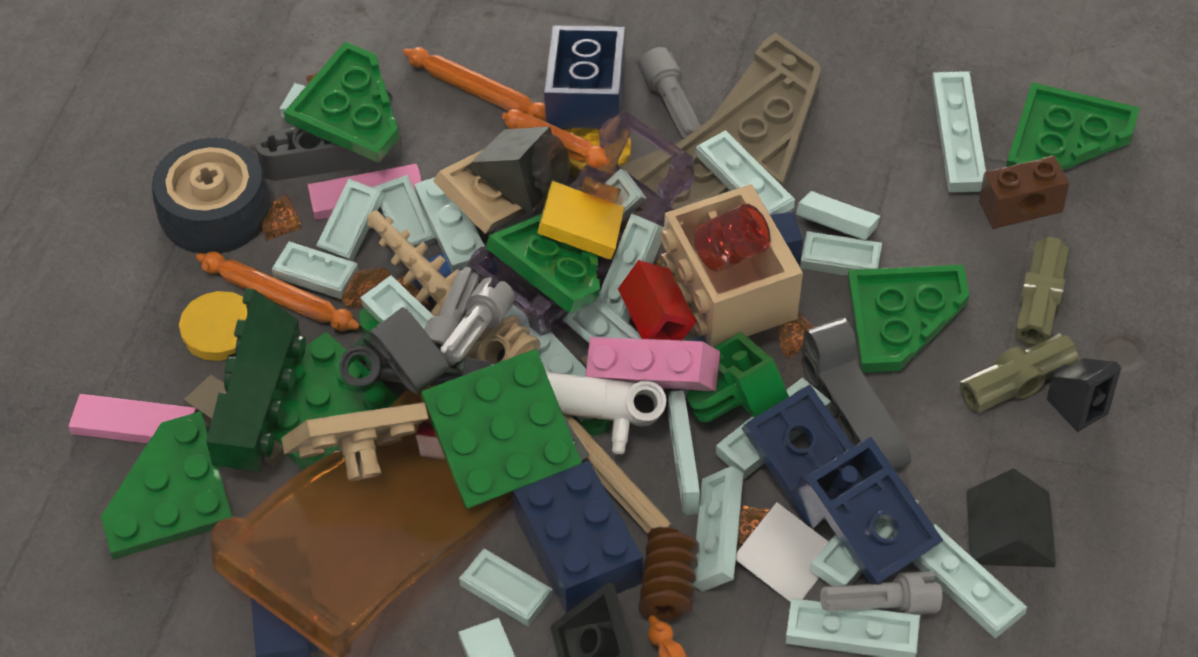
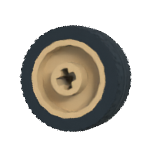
[152,137,269,254]

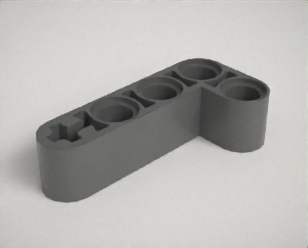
[255,90,402,180]
[351,307,450,394]
[801,317,911,470]

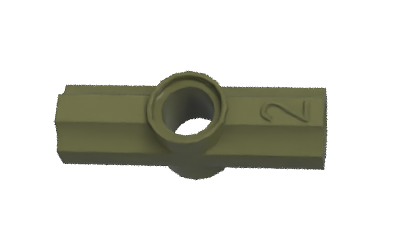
[1015,237,1069,347]
[959,334,1080,413]

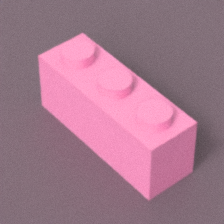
[585,337,720,391]

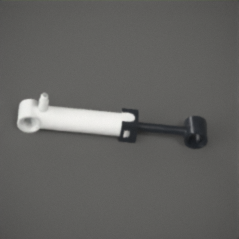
[339,346,666,454]

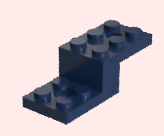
[741,384,944,585]

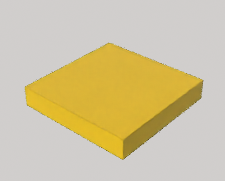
[537,181,624,260]

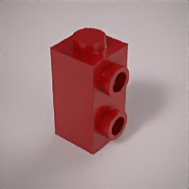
[618,260,697,341]

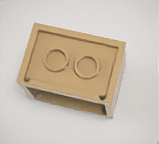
[659,184,803,347]

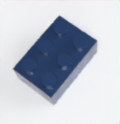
[544,25,625,130]
[513,461,643,613]

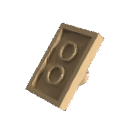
[433,149,548,234]
[281,402,428,481]

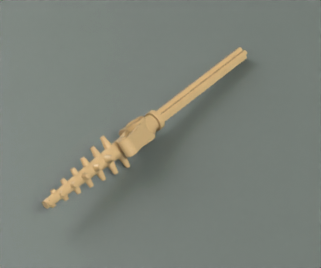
[367,210,672,534]

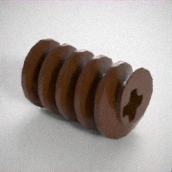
[638,527,700,622]

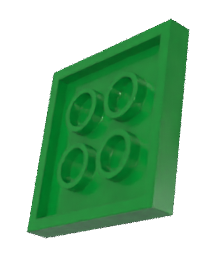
[273,332,403,479]
[420,348,582,510]

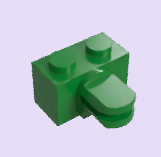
[687,332,789,422]

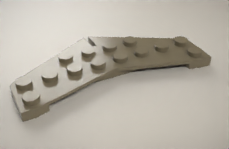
[569,32,821,230]

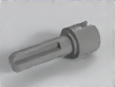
[638,47,701,139]
[424,267,479,366]
[440,277,515,365]
[820,571,942,615]

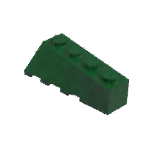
[206,288,306,472]

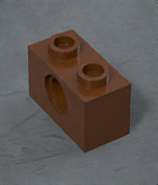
[979,156,1069,229]

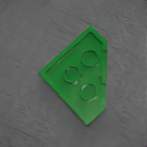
[284,41,399,163]
[1006,82,1140,170]
[486,214,600,313]
[847,264,969,373]
[101,411,234,559]

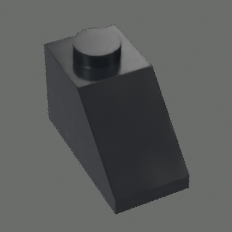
[1046,358,1122,432]

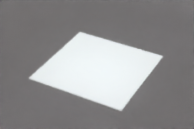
[735,502,829,602]

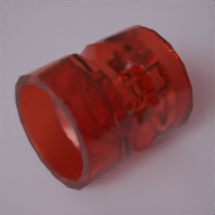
[694,204,771,272]

